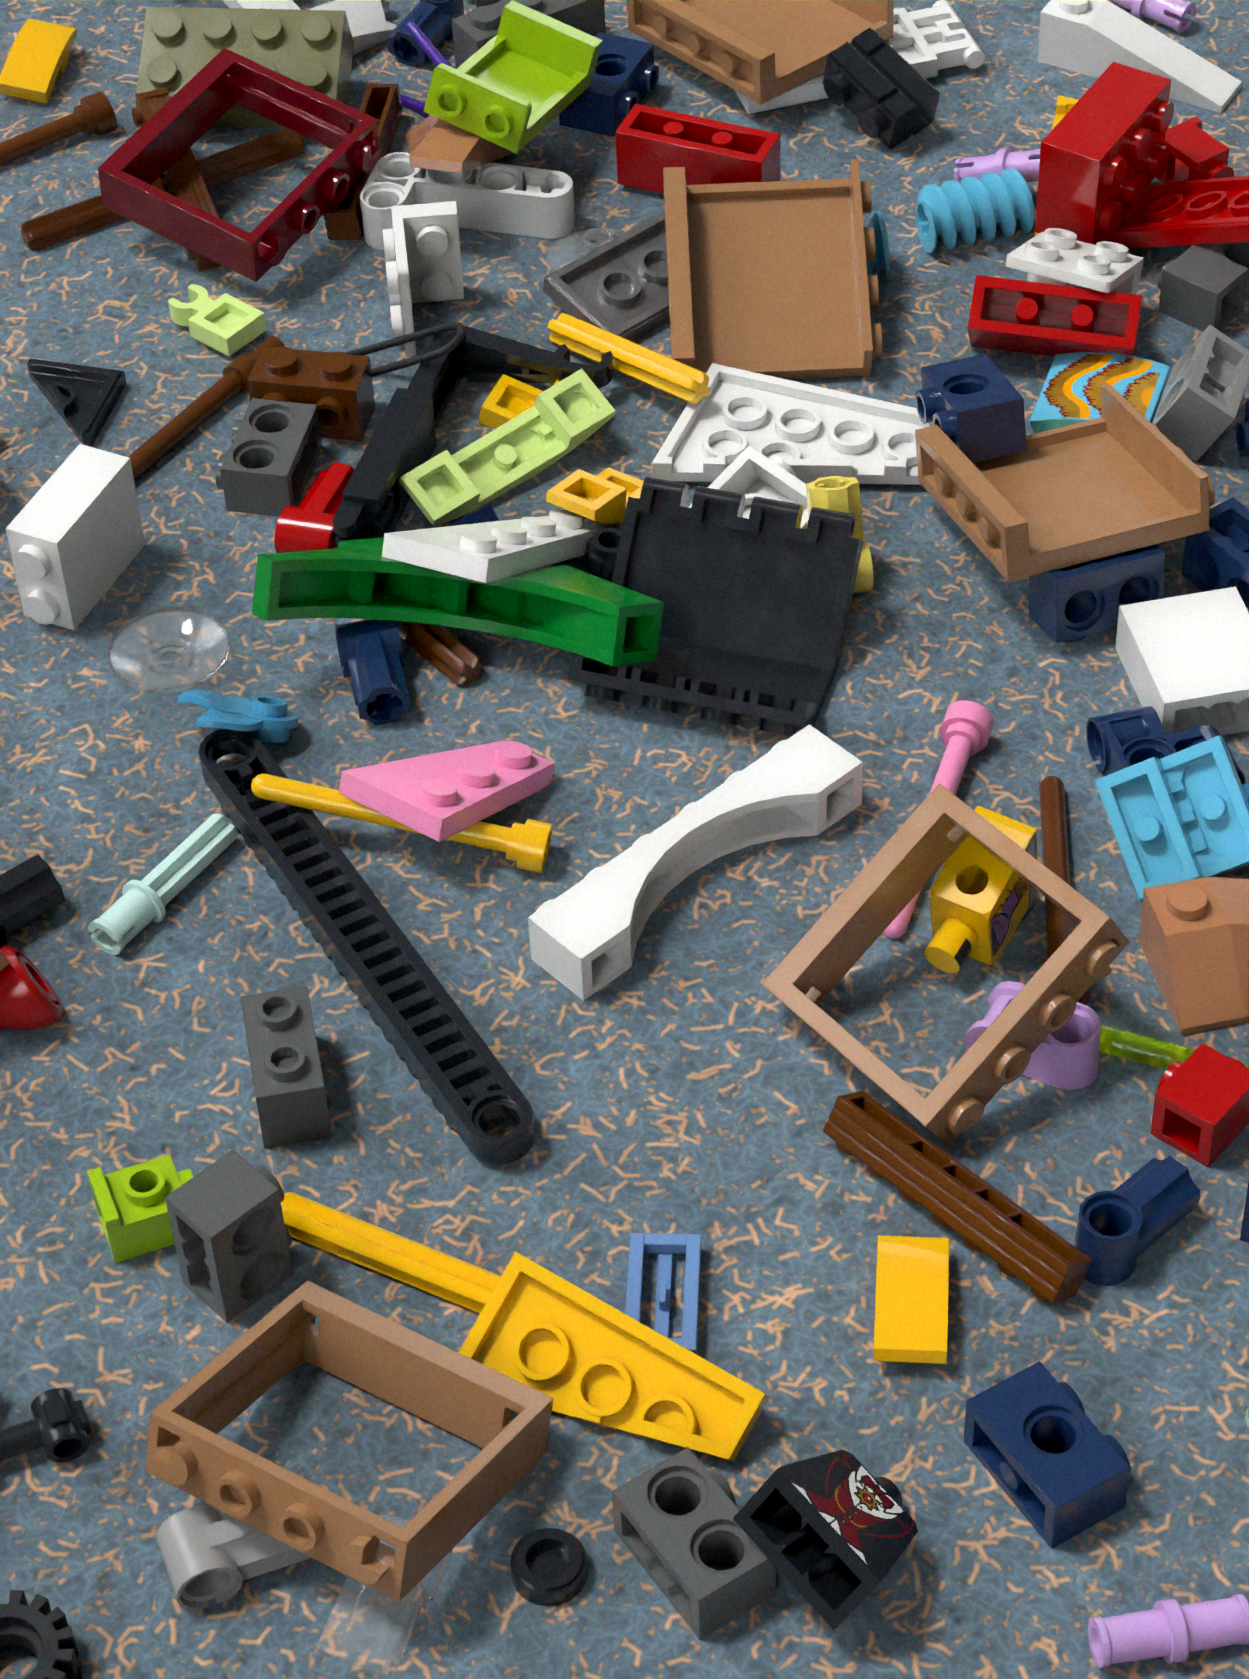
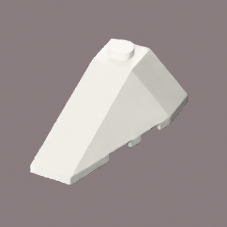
[1037,0,1242,113]

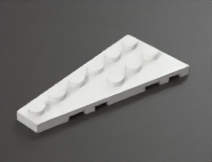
[651,363,1031,485]

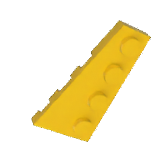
[458,1252,770,1462]

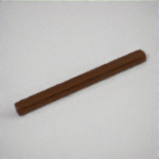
[20,128,304,251]

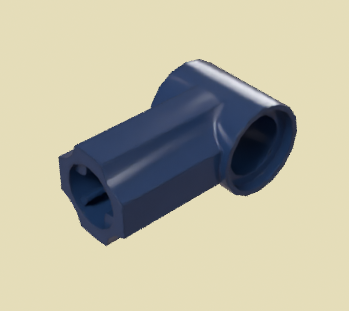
[387,0,464,67]
[335,619,411,725]
[1074,1156,1200,1286]

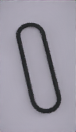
[345,321,466,377]

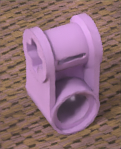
[965,981,1101,1090]

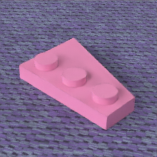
[339,740,555,842]

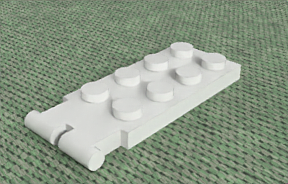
[734,0,985,114]

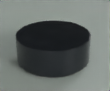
[510,1528,588,1606]

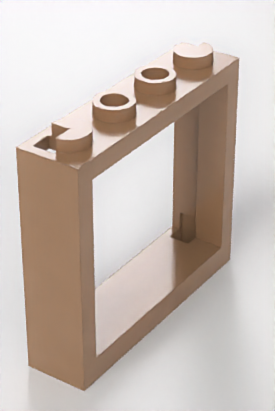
[762,783,1130,1146]
[145,1280,554,1602]

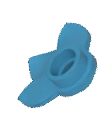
[177,689,299,743]

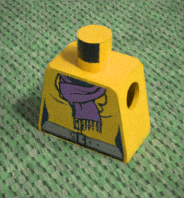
[924,805,1040,973]

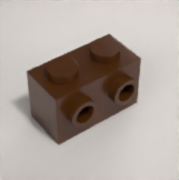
[247,346,375,441]

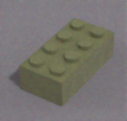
[136,6,354,128]

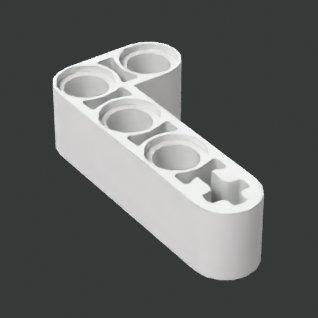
[360,152,575,250]

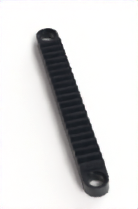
[198,729,535,1164]

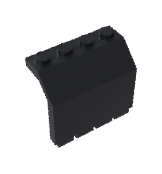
[567,477,863,736]

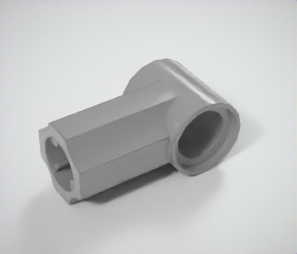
[156,1506,312,1610]

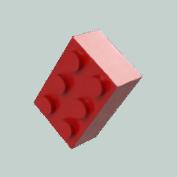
[1035,62,1174,245]

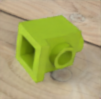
[87,1154,194,1263]

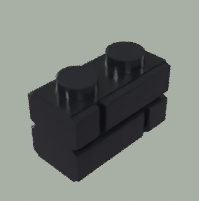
[822,28,940,149]

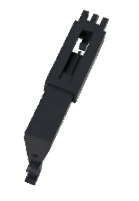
[332,322,613,548]

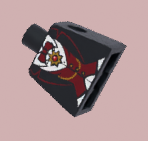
[733,1449,918,1630]

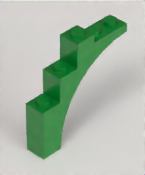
[252,538,664,666]

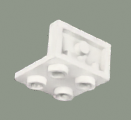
[382,201,464,356]
[1005,228,1144,295]

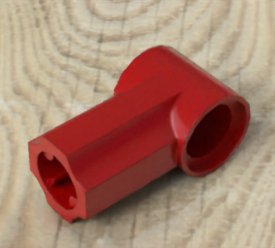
[274,462,354,553]

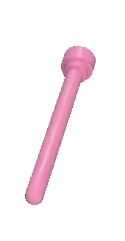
[883,700,994,939]

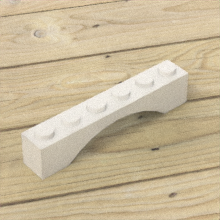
[528,725,863,1001]

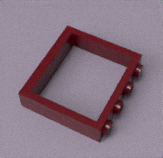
[98,48,380,282]

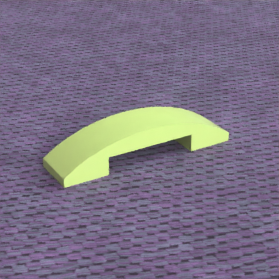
[399,369,615,526]

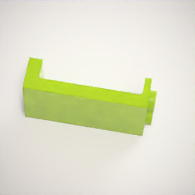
[424,0,603,154]

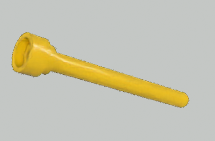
[251,774,553,874]

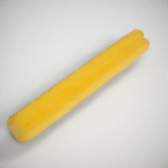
[547,313,711,404]
[281,1192,501,1313]

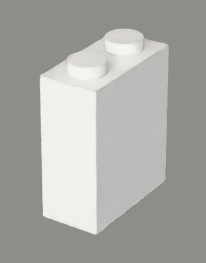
[6,444,145,630]
[1115,586,1249,735]

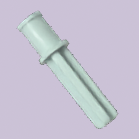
[88,813,238,956]

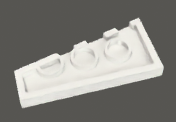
[382,509,605,583]

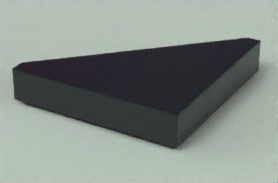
[27,359,127,447]

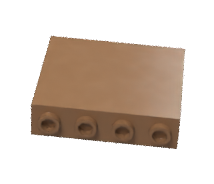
[627,0,894,105]
[663,159,882,380]
[915,383,1215,582]

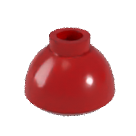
[0,946,63,1032]

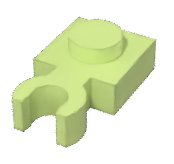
[168,284,267,357]

